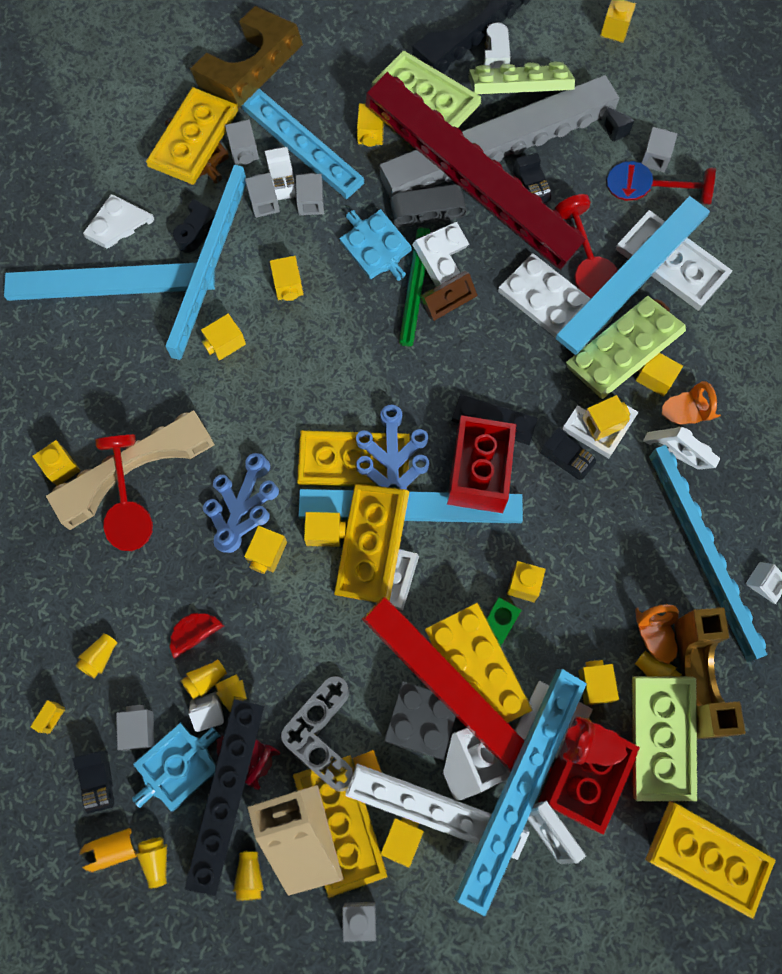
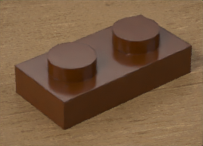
[421,271,478,321]

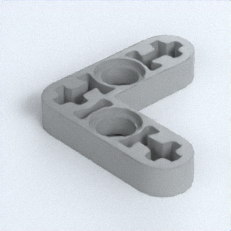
[281,676,353,792]

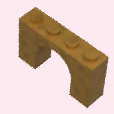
[190,6,303,108]
[674,608,746,739]

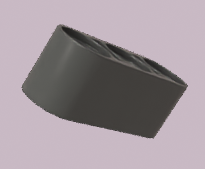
[390,185,467,227]

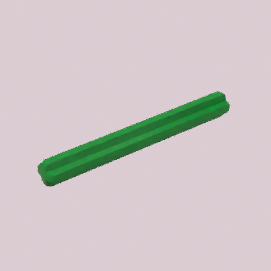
[399,227,431,347]

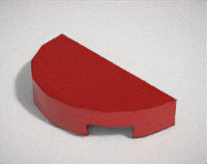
[170,613,224,659]

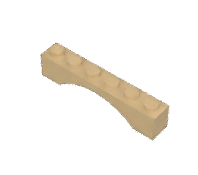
[46,410,215,530]

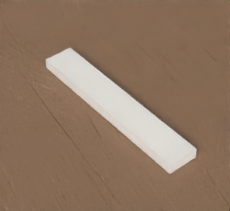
[345,764,530,860]

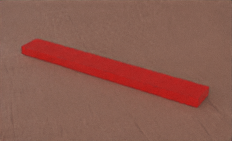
[362,597,552,777]

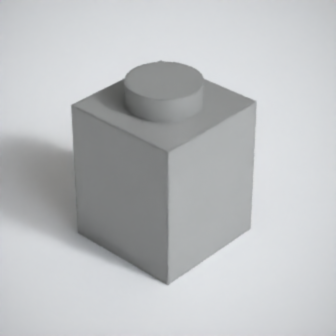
[225,120,259,164]
[641,127,678,173]
[245,173,280,218]
[296,173,324,215]
[116,705,155,751]
[343,902,376,942]

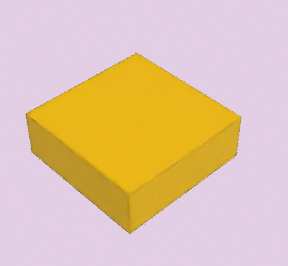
[30,700,65,734]

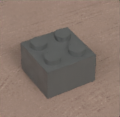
[385,682,456,760]

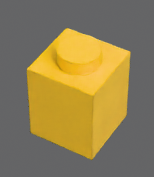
[601,0,636,42]
[357,104,384,147]
[270,256,303,301]
[201,314,246,361]
[636,353,683,397]
[582,395,630,441]
[32,440,81,486]
[304,512,346,547]
[244,526,287,574]
[507,561,546,602]
[578,660,619,705]
[380,817,424,868]

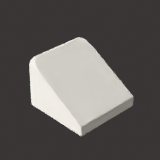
[746,562,782,604]
[189,692,224,732]

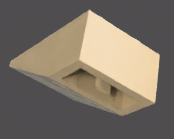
[248,785,343,896]

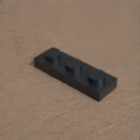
[452,394,538,445]

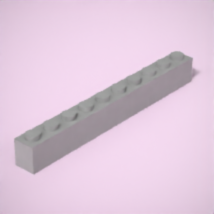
[380,75,619,199]

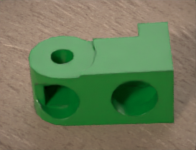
[487,597,522,646]

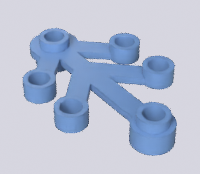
[356,405,429,490]
[203,453,279,553]

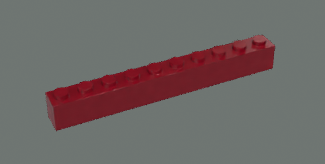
[366,72,586,270]

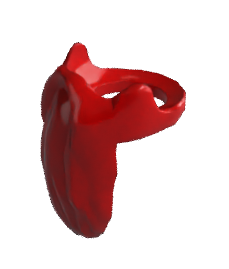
[562,717,628,766]

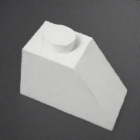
[443,728,511,801]

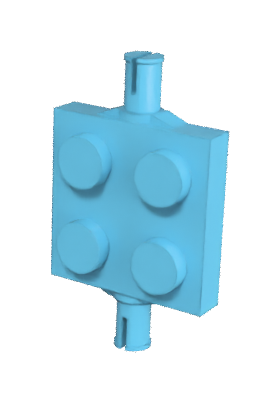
[340,209,412,281]
[132,723,220,812]

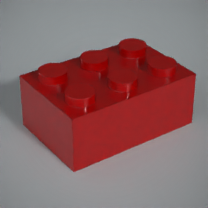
[447,415,516,514]
[538,718,640,835]

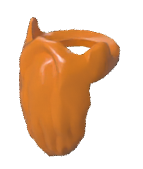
[662,381,721,425]
[635,604,679,664]

